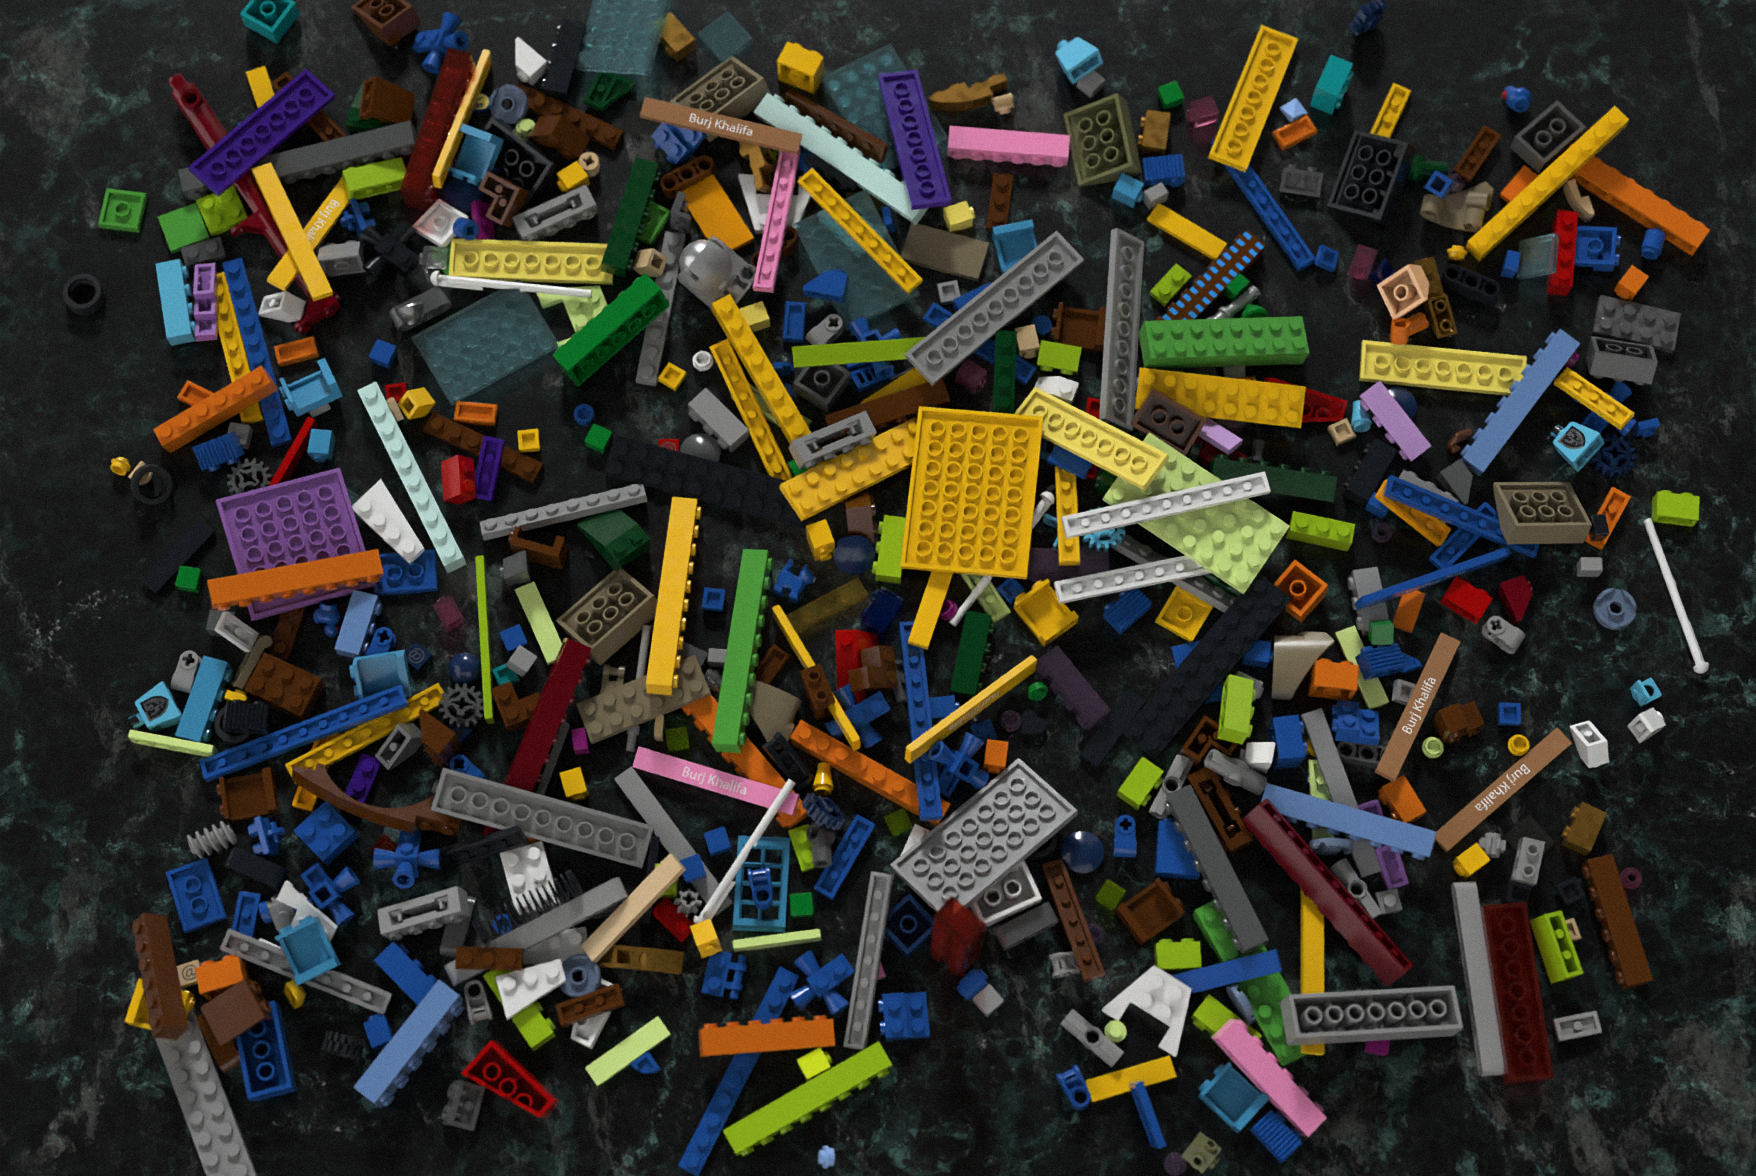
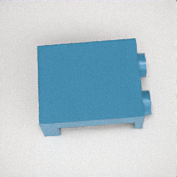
[449,123,504,186]
[992,219,1037,275]
[279,358,343,417]
[350,650,413,700]
[275,915,341,985]
[1197,1062,1269,1133]

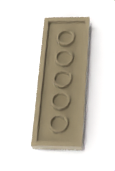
[576,655,711,744]

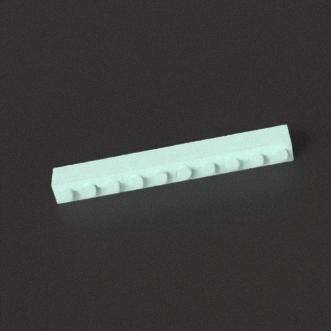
[754,93,928,225]
[357,382,467,573]

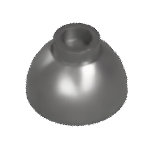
[395,301,424,325]

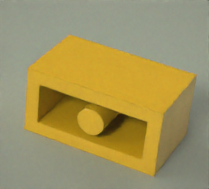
[806,519,835,562]

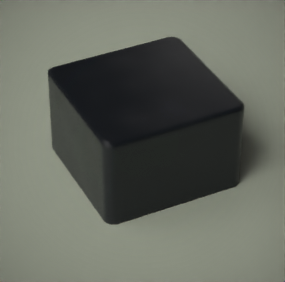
[1589,514,1609,541]

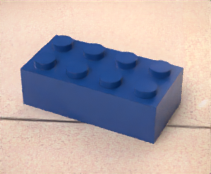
[236,1001,297,1102]

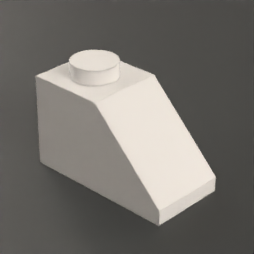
[515,37,547,86]
[258,291,306,323]
[1035,376,1079,405]
[1628,708,1666,743]
[1569,720,1609,768]
[1239,742,1275,774]

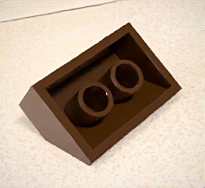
[419,708,464,769]

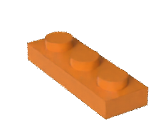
[1585,487,1631,550]

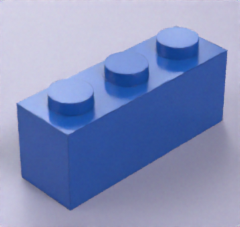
[374,942,438,1005]

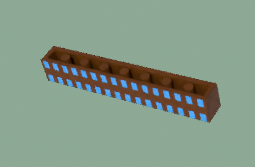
[1138,230,1266,350]

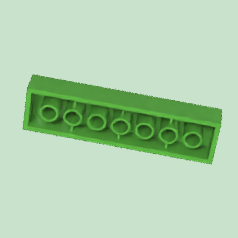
[1138,316,1309,369]
[1192,901,1308,1069]

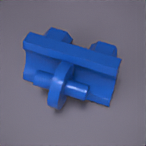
[340,198,376,239]
[247,816,285,857]

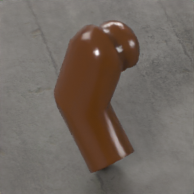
[1447,428,1473,455]

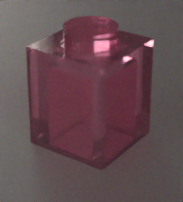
[1186,95,1219,128]
[1348,244,1377,280]
[955,358,989,395]
[433,595,466,632]

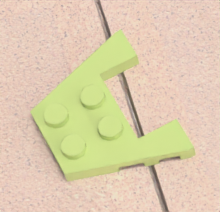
[536,286,607,347]

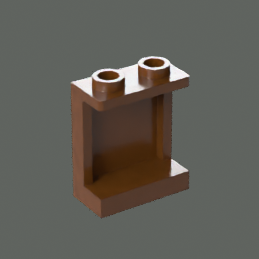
[359,76,415,125]
[1050,302,1106,353]
[508,525,569,570]
[800,664,835,723]
[217,767,280,823]
[1115,878,1185,946]
[200,979,273,1047]

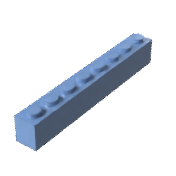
[1460,329,1580,476]
[1261,783,1437,861]

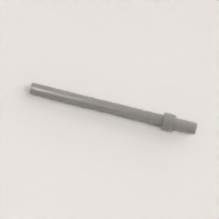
[626,625,651,752]

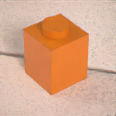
[1613,265,1649,302]
[983,739,1009,774]

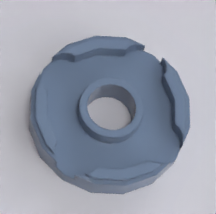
[488,84,529,125]
[1593,588,1637,630]
[1309,838,1353,856]
[559,954,602,998]
[1226,983,1256,1025]

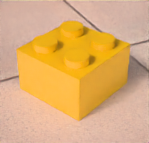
[777,41,824,95]

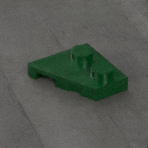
[583,68,636,112]

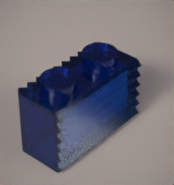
[860,586,904,638]

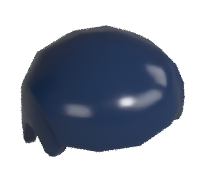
[448,652,482,685]

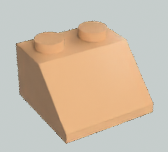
[1377,264,1429,319]

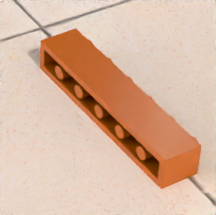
[153,366,278,453]
[698,1015,835,1057]

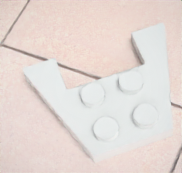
[739,174,811,234]
[259,880,338,950]
[1102,965,1192,1057]

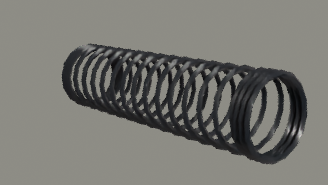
[472,869,583,944]

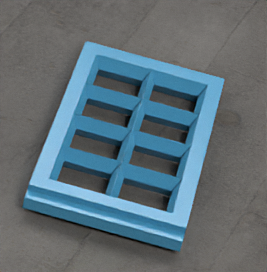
[733,836,790,933]

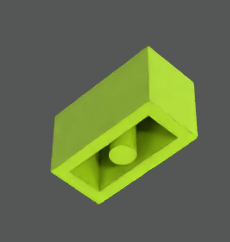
[1037,340,1082,376]
[1651,490,1700,527]
[1116,756,1164,810]
[1154,938,1202,973]

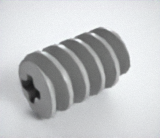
[187,821,237,859]

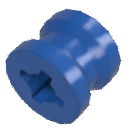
[453,217,479,241]

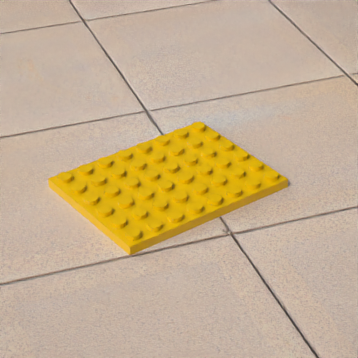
[900,406,1044,579]

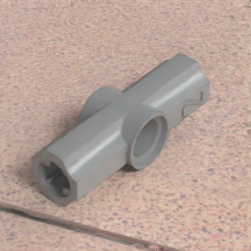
[1204,749,1268,795]
[1149,754,1193,819]
[1329,858,1382,919]
[1061,1009,1124,1068]

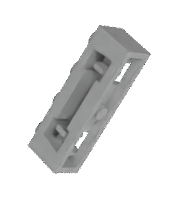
[512,185,598,241]
[789,411,877,470]
[377,886,470,941]

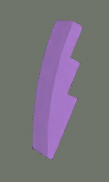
[193,263,218,341]
[1358,799,1409,890]

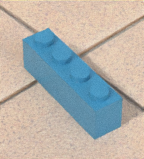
[175,656,233,744]

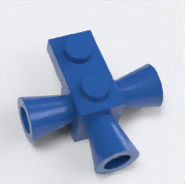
[413,12,469,74]
[843,317,902,379]
[1573,381,1637,436]
[825,683,891,749]
[928,732,989,798]
[373,830,442,888]
[294,862,360,927]
[788,950,855,1017]

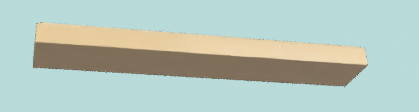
[581,853,686,963]

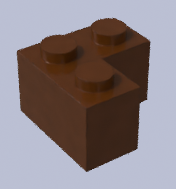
[529,114,590,159]
[478,171,529,228]
[844,488,878,544]
[848,646,898,693]
[491,681,540,734]
[1431,701,1484,744]
[1179,715,1238,767]

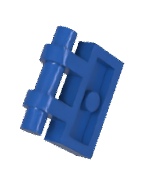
[701,951,747,1000]

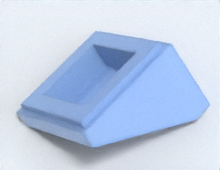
[1280,98,1307,123]

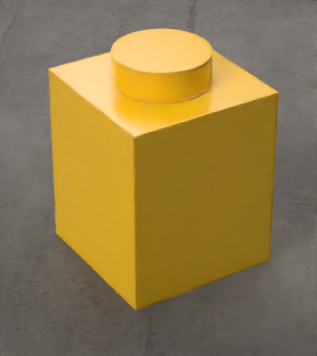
[557,161,590,193]
[397,387,436,420]
[559,767,589,803]
[1453,843,1490,879]
[690,919,722,958]

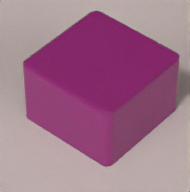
[571,728,590,755]
[1363,1040,1390,1057]

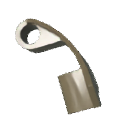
[1420,181,1494,232]
[1272,631,1335,700]
[748,680,802,750]

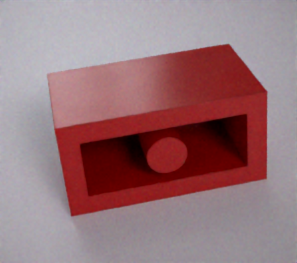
[441,455,476,505]
[1439,576,1493,624]

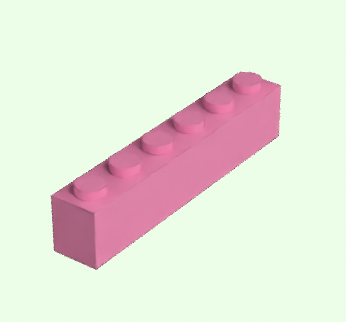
[947,126,1070,167]
[1212,1019,1326,1137]

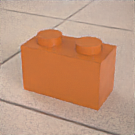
[1378,775,1427,824]

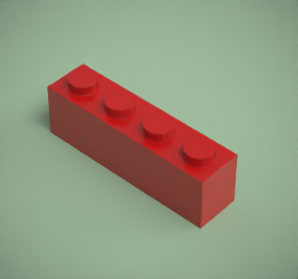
[1547,210,1578,296]

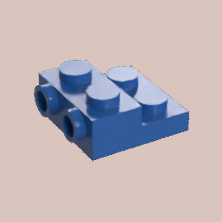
[652,123,707,164]
[1574,226,1621,272]
[1331,700,1380,746]
[878,992,930,1041]

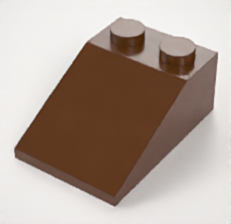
[351,0,421,47]

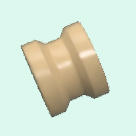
[579,152,600,177]

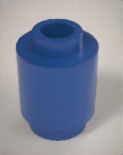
[1641,228,1666,260]
[956,968,988,1001]

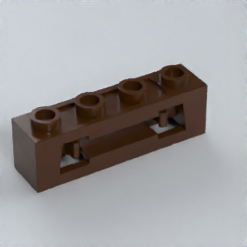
[1185,767,1253,856]

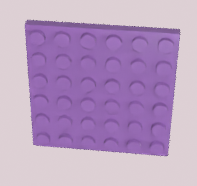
[216,468,376,621]

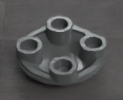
[680,433,721,462]

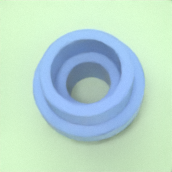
[818,1146,835,1168]

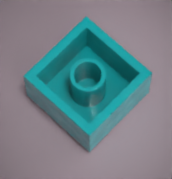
[240,0,300,44]
[1310,55,1354,115]

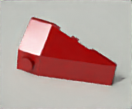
[1264,377,1348,423]
[835,629,878,711]

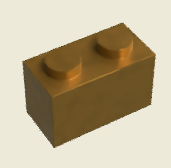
[652,12,696,62]
[1137,110,1171,157]
[1561,802,1607,856]

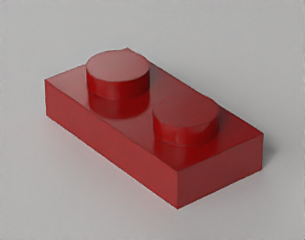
[651,897,694,944]

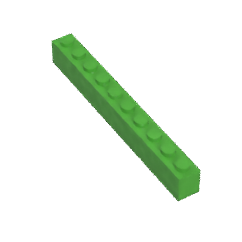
[712,549,774,753]

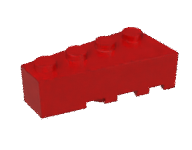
[461,1040,560,1118]

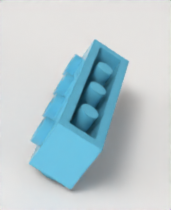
[156,259,196,346]

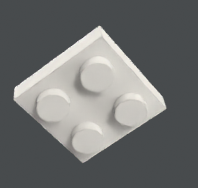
[412,199,469,249]

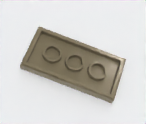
[901,222,989,281]

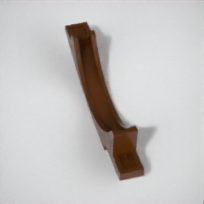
[292,763,461,836]

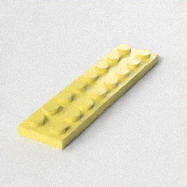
[449,238,613,285]
[1359,340,1527,396]
[1014,387,1169,490]

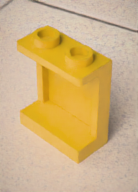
[1013,578,1079,647]
[125,979,195,1038]

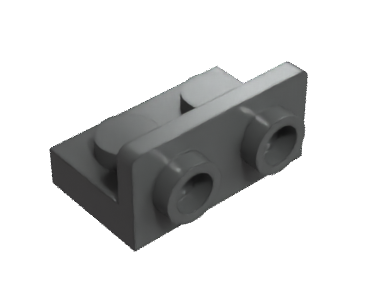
[1279,164,1324,197]
[670,191,691,235]
[442,1080,485,1131]

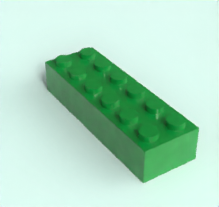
[553,273,670,387]

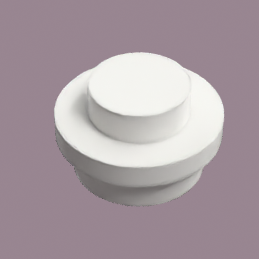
[692,351,713,371]

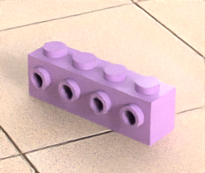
[1359,381,1431,462]

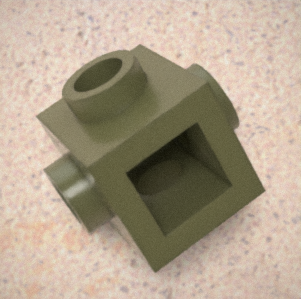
[1181,1132,1221,1174]

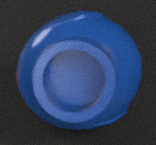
[1502,86,1532,112]
[313,601,341,637]

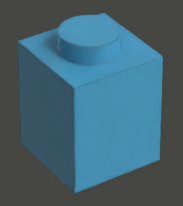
[1112,173,1144,208]
[307,429,335,463]

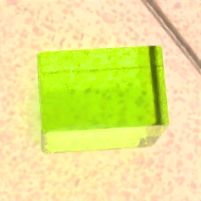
[1095,879,1126,911]

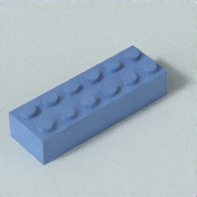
[354,980,465,1109]

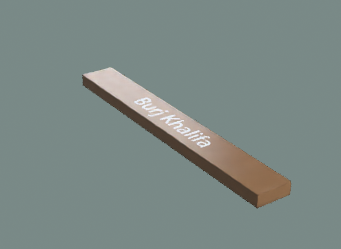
[640,97,802,155]
[1374,632,1460,782]
[1435,728,1572,852]

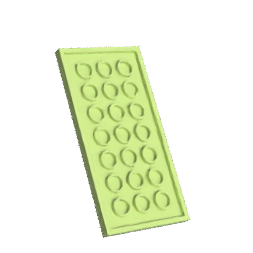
[1102,433,1290,594]

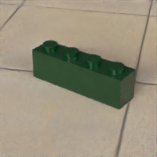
[992,330,1017,414]
[950,610,994,700]

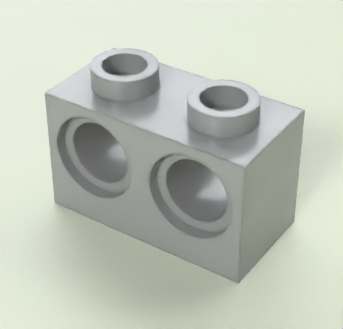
[1511,837,1545,887]

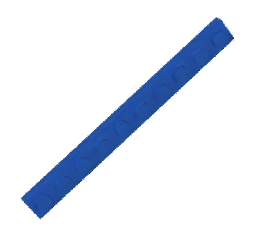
[222,257,293,448]
[898,621,943,821]
[199,684,409,782]
[678,967,800,1176]

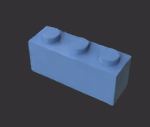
[334,590,383,658]

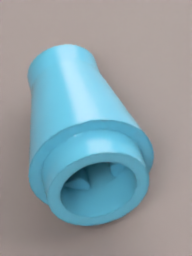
[1351,400,1372,433]

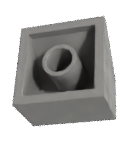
[318,241,365,277]

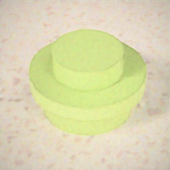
[516,118,535,138]
[1422,737,1444,758]
[1104,1020,1127,1043]

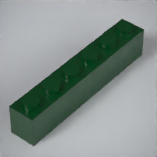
[601,157,662,278]
[1209,454,1338,502]

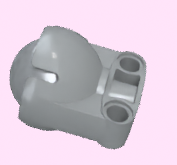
[677,236,756,313]

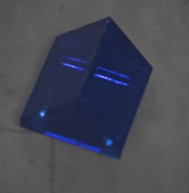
[1369,258,1395,284]

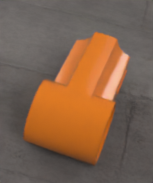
[1390,312,1429,345]

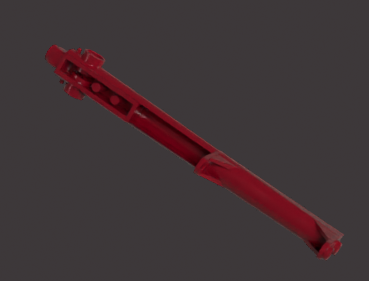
[168,73,341,334]

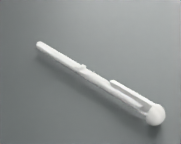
[430,271,592,298]
[949,491,1055,627]
[1643,518,1709,674]
[693,779,796,924]

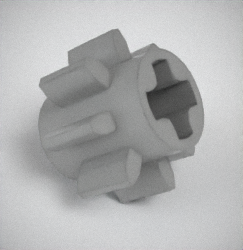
[1479,833,1506,858]
[674,888,702,917]

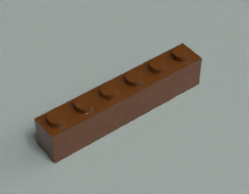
[824,378,950,443]
[1582,854,1653,990]
[132,912,188,1040]

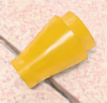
[812,762,834,796]

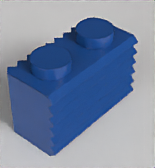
[1141,154,1186,188]
[192,431,244,472]
[1103,588,1152,635]
[1355,643,1407,681]
[1250,1110,1302,1163]

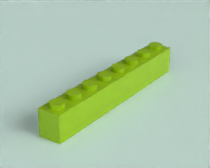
[723,1041,892,1157]

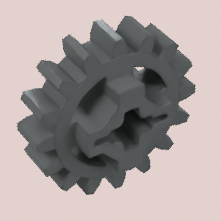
[227,458,273,495]
[439,683,484,730]

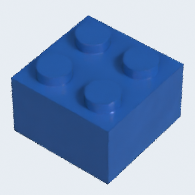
[1267,715,1308,770]
[294,801,359,866]

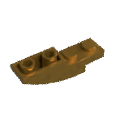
[928,73,1008,112]
[739,141,776,194]
[1412,256,1458,339]
[597,945,685,974]

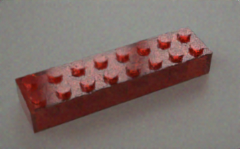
[400,48,476,212]
[929,896,987,978]
[1480,902,1554,1085]

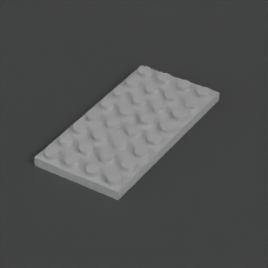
[890,758,1078,924]

